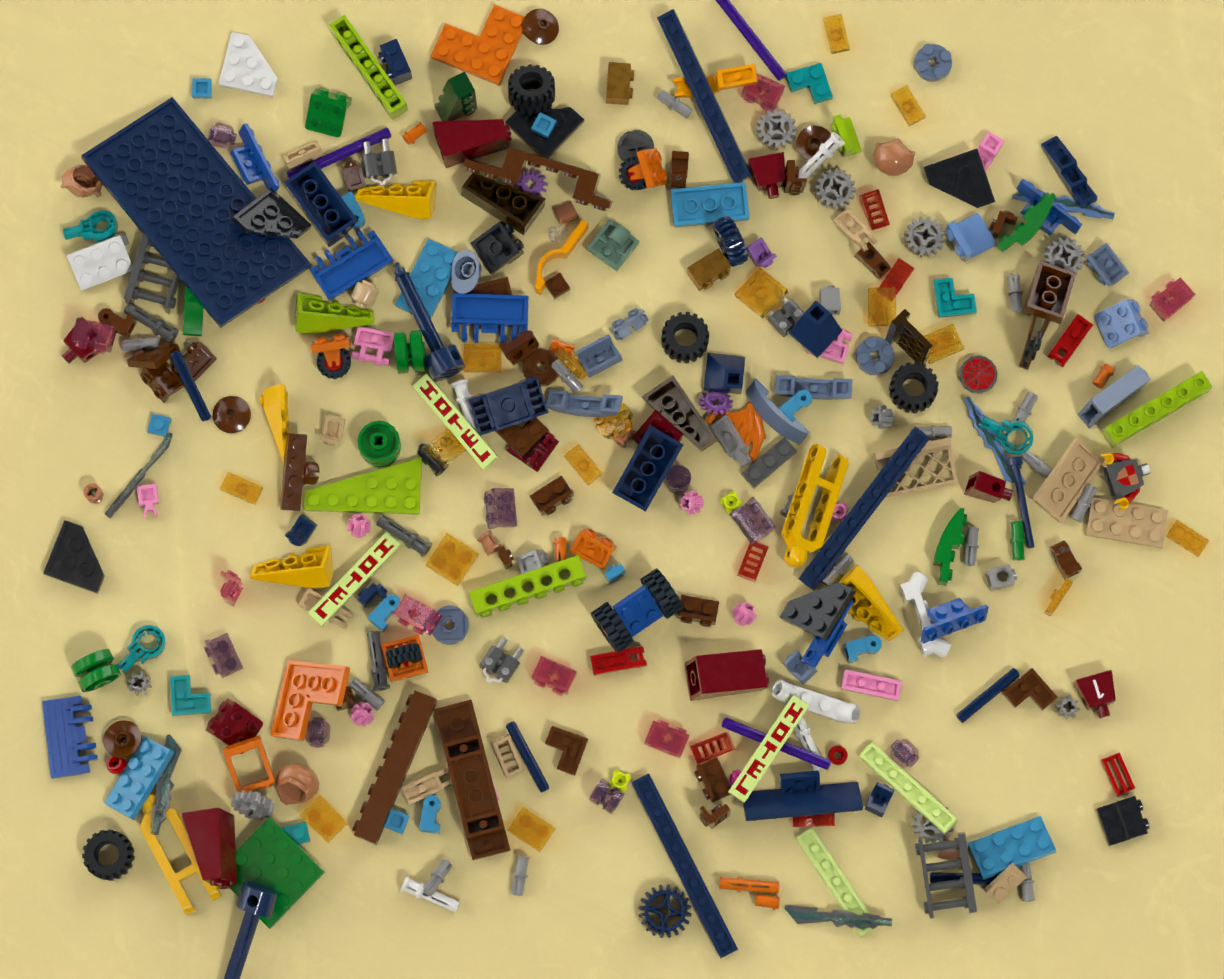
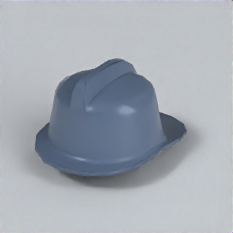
[451,250,482,294]

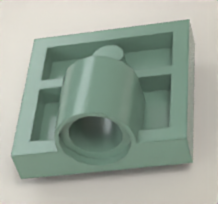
[587,219,640,272]

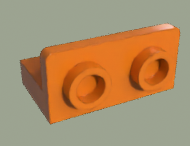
[570,528,617,570]

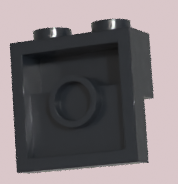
[471,221,524,274]
[1096,796,1150,846]

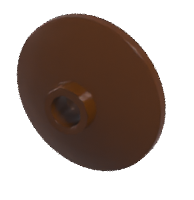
[523,9,559,45]
[796,125,834,162]
[213,396,251,434]
[103,720,142,758]

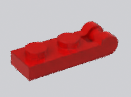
[1047,314,1094,368]
[590,646,647,676]

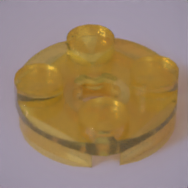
[594,403,633,439]

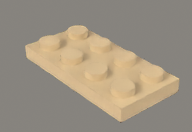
[1032,438,1104,523]
[1085,497,1168,549]

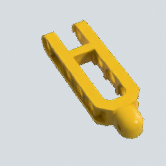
[782,443,849,568]
[140,793,222,915]

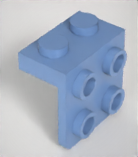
[945,214,996,262]
[1095,299,1149,348]

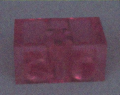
[741,74,785,111]
[1149,277,1195,322]
[71,318,117,354]
[393,594,442,636]
[532,656,577,696]
[644,719,689,759]

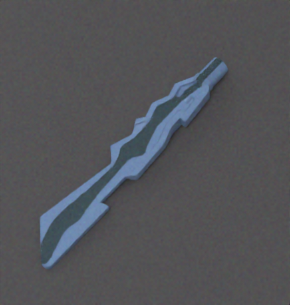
[1012,189,1115,220]
[964,396,1026,485]

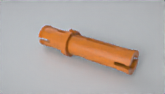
[719,877,779,894]

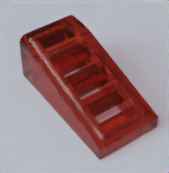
[859,189,890,230]
[737,540,769,582]
[690,732,735,764]

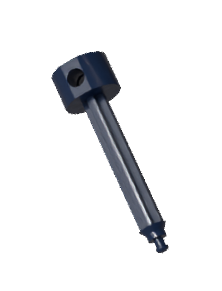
[393,262,466,382]
[224,881,279,979]

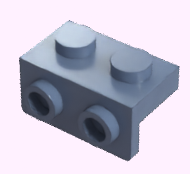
[1086,243,1130,286]
[576,335,623,378]

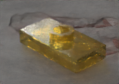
[823,14,850,54]
[890,85,926,127]
[554,347,588,379]
[564,444,603,486]
[220,472,263,505]
[1166,520,1209,557]
[1044,578,1073,616]

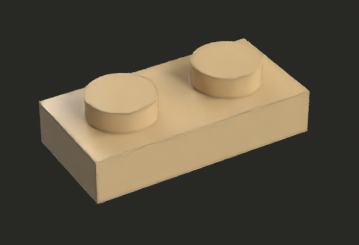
[283,141,324,169]
[984,863,1027,904]

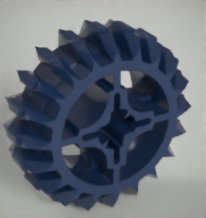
[713,216,748,267]
[638,885,691,938]

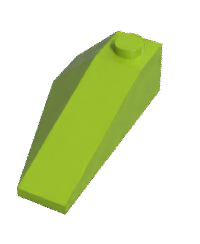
[295,293,374,334]

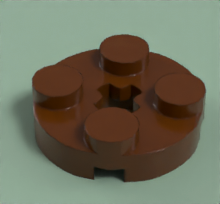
[522,348,559,387]

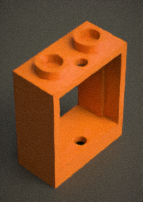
[223,735,275,793]

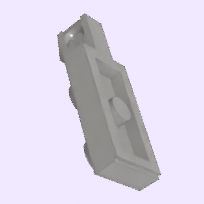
[711,415,752,467]

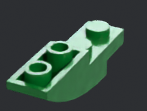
[998,192,1056,252]
[183,286,204,337]
[933,508,967,586]

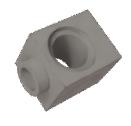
[819,285,841,315]
[985,564,1017,591]

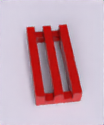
[1101,752,1135,796]

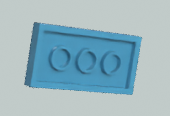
[670,182,749,227]
[395,239,458,319]
[104,736,175,820]
[968,816,1056,880]

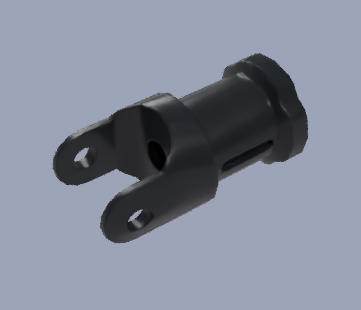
[418,443,449,477]

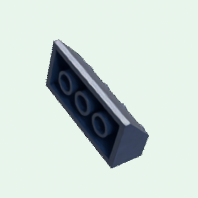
[284,161,358,247]
[612,425,684,512]

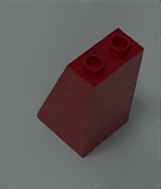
[433,119,512,168]
[684,649,769,701]
[182,808,237,889]

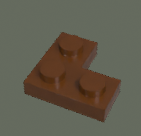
[126,342,180,369]
[495,418,549,458]
[1002,668,1058,711]
[545,726,588,776]

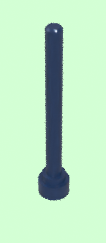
[1007,456,1035,549]

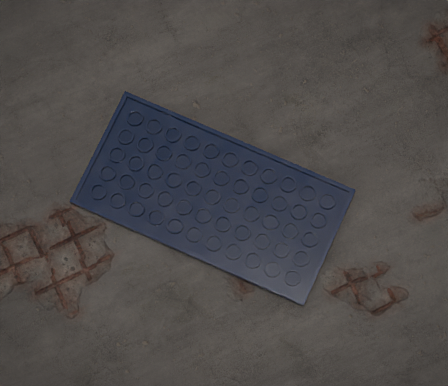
[81,97,311,328]

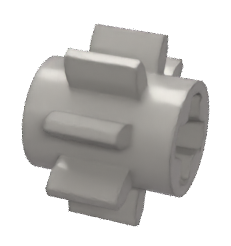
[870,405,894,429]
[127,671,152,696]
[1055,695,1080,720]

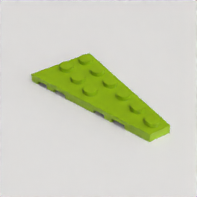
[304,457,422,515]

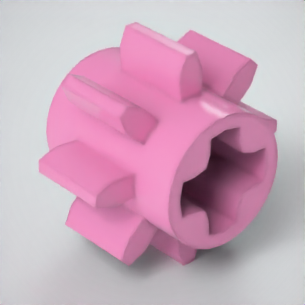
[680,491,704,515]
[347,514,371,538]
[732,602,757,626]
[350,702,374,727]

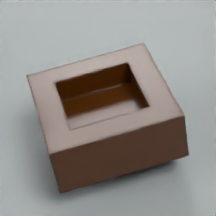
[545,273,570,300]
[497,546,514,569]

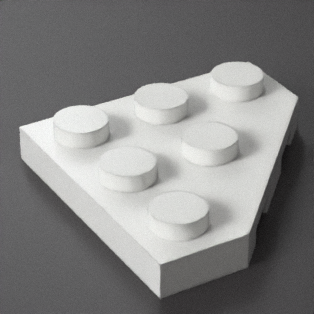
[219,32,278,98]

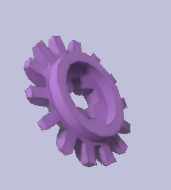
[514,168,548,197]
[699,391,733,415]

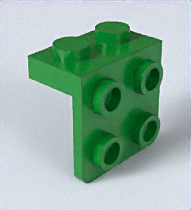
[305,87,352,137]

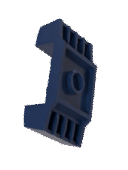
[468,376,549,436]

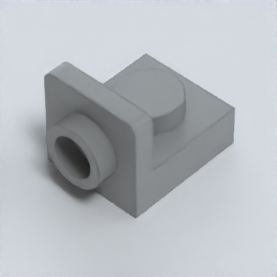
[516,549,549,574]

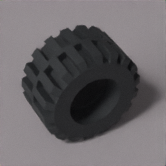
[508,64,555,115]
[661,312,709,363]
[889,362,939,413]
[82,829,135,881]

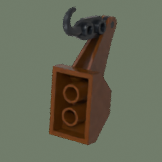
[1019,261,1076,370]

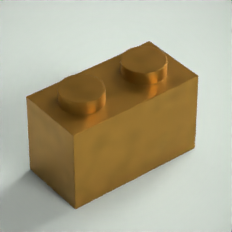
[606,62,634,105]
[687,248,731,291]

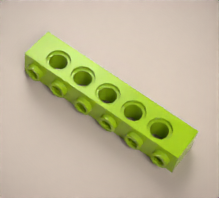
[329,15,408,120]
[1102,371,1212,448]
[469,555,586,618]

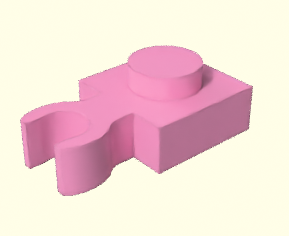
[137,484,159,519]

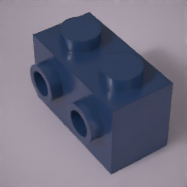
[378,39,412,85]

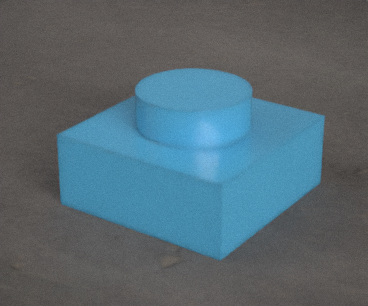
[192,78,212,99]
[531,113,557,139]
[147,414,172,438]
[605,564,625,583]
[384,809,410,835]

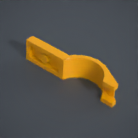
[673,64,758,98]
[535,219,589,295]

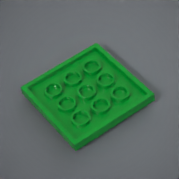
[230,817,325,929]

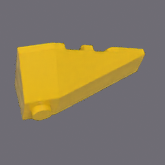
[355,180,437,220]
[260,384,289,463]
[250,545,333,588]
[838,565,904,641]

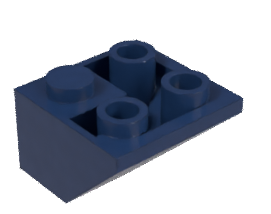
[789,301,842,359]
[704,353,745,394]

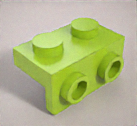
[831,114,862,157]

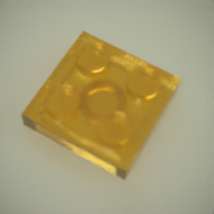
[734,267,788,319]
[425,533,479,587]

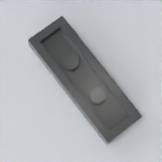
[741,437,797,489]

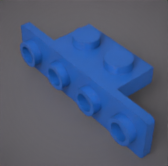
[231,123,280,192]
[1016,179,1082,236]
[921,598,989,644]
[801,600,853,667]

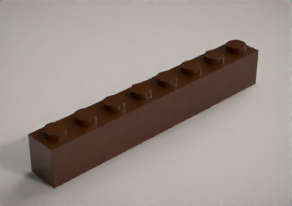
[352,690,437,846]

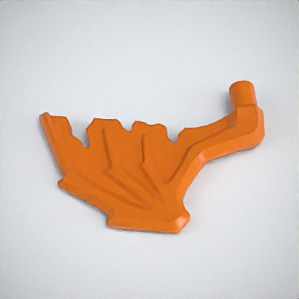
[705,402,766,463]

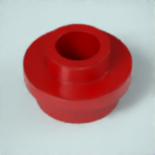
[828,745,848,765]
[107,756,126,774]

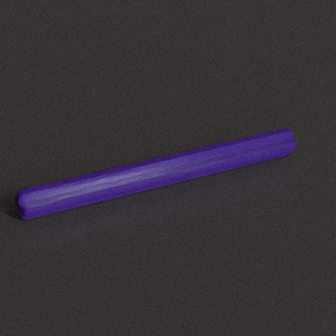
[716,0,786,81]
[287,128,391,178]
[722,718,831,770]

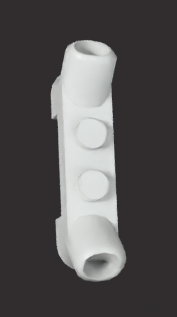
[899,572,951,658]
[772,680,860,724]

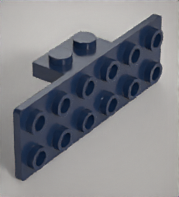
[743,770,863,821]

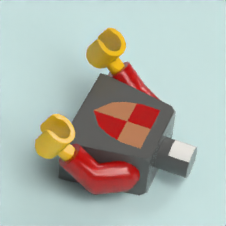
[1100,453,1150,511]

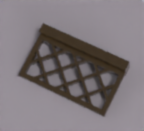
[885,309,933,366]

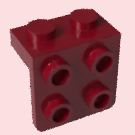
[205,698,263,754]

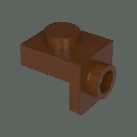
[989,211,1018,239]

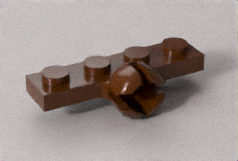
[280,433,320,511]

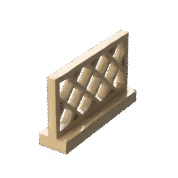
[873,437,958,498]

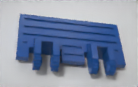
[309,229,394,301]
[451,293,529,343]
[42,696,98,779]

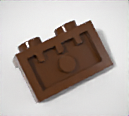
[784,160,807,195]
[172,342,217,381]
[140,362,184,403]
[530,476,574,516]
[677,595,719,627]
[694,758,731,803]
[699,804,731,829]

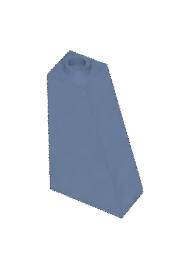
[1077,365,1151,429]

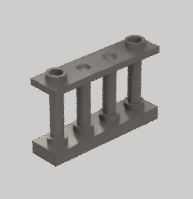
[124,234,180,314]
[915,832,977,918]

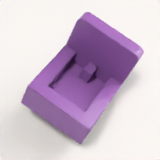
[746,237,777,268]

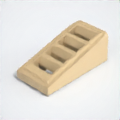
[490,734,524,778]

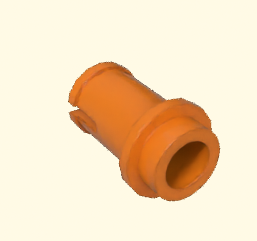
[402,122,427,145]
[549,338,574,357]
[1092,363,1115,389]
[553,537,568,561]
[755,893,780,910]

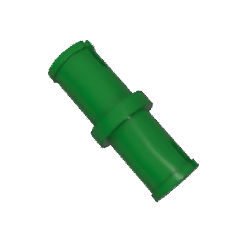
[1010,521,1025,560]

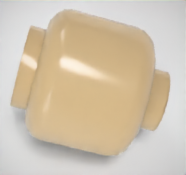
[351,280,379,309]

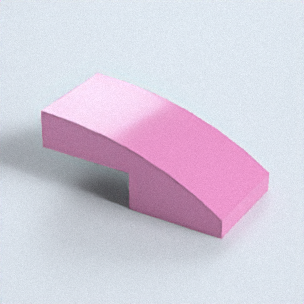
[978,132,1005,172]

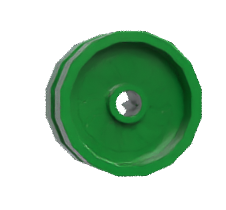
[394,330,425,374]
[357,421,401,467]
[71,649,121,693]

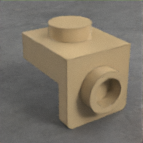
[319,414,346,446]

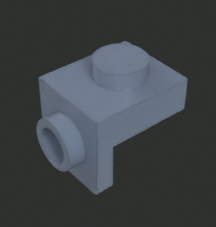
[784,650,817,685]

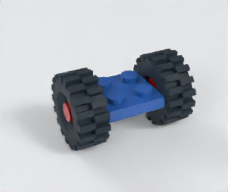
[591,568,683,653]

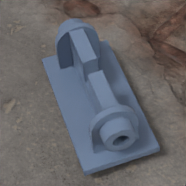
[609,308,649,341]

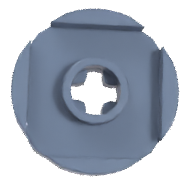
[914,44,952,82]
[856,337,894,375]
[430,606,469,645]

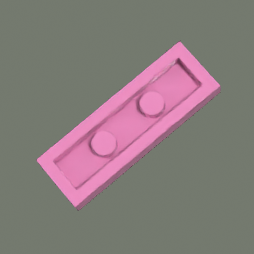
[841,669,902,701]

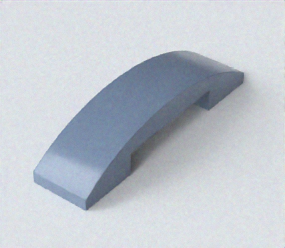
[775,375,853,400]
[746,379,810,444]
[546,390,623,417]

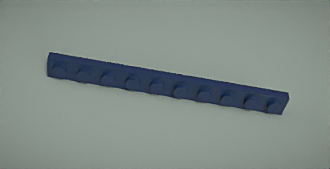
[657,9,752,183]
[798,426,930,591]
[632,774,738,959]

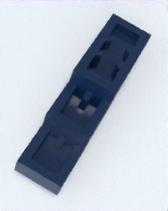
[1041,136,1098,209]

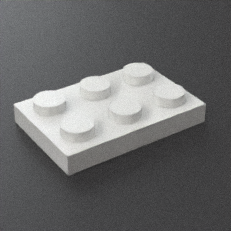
[67,234,133,291]

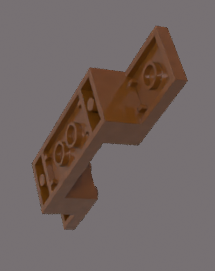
[463,147,613,211]
[434,699,511,861]

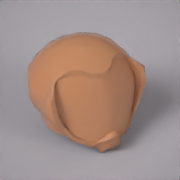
[873,138,915,176]
[61,165,103,198]
[276,763,319,805]

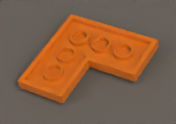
[431,5,525,86]
[270,660,350,741]

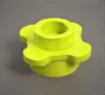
[720,491,743,514]
[609,770,631,792]

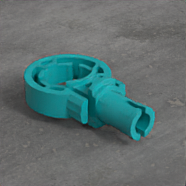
[63,210,118,242]
[980,416,1033,454]
[117,625,166,674]

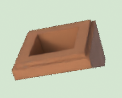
[553,201,578,225]
[938,839,960,861]

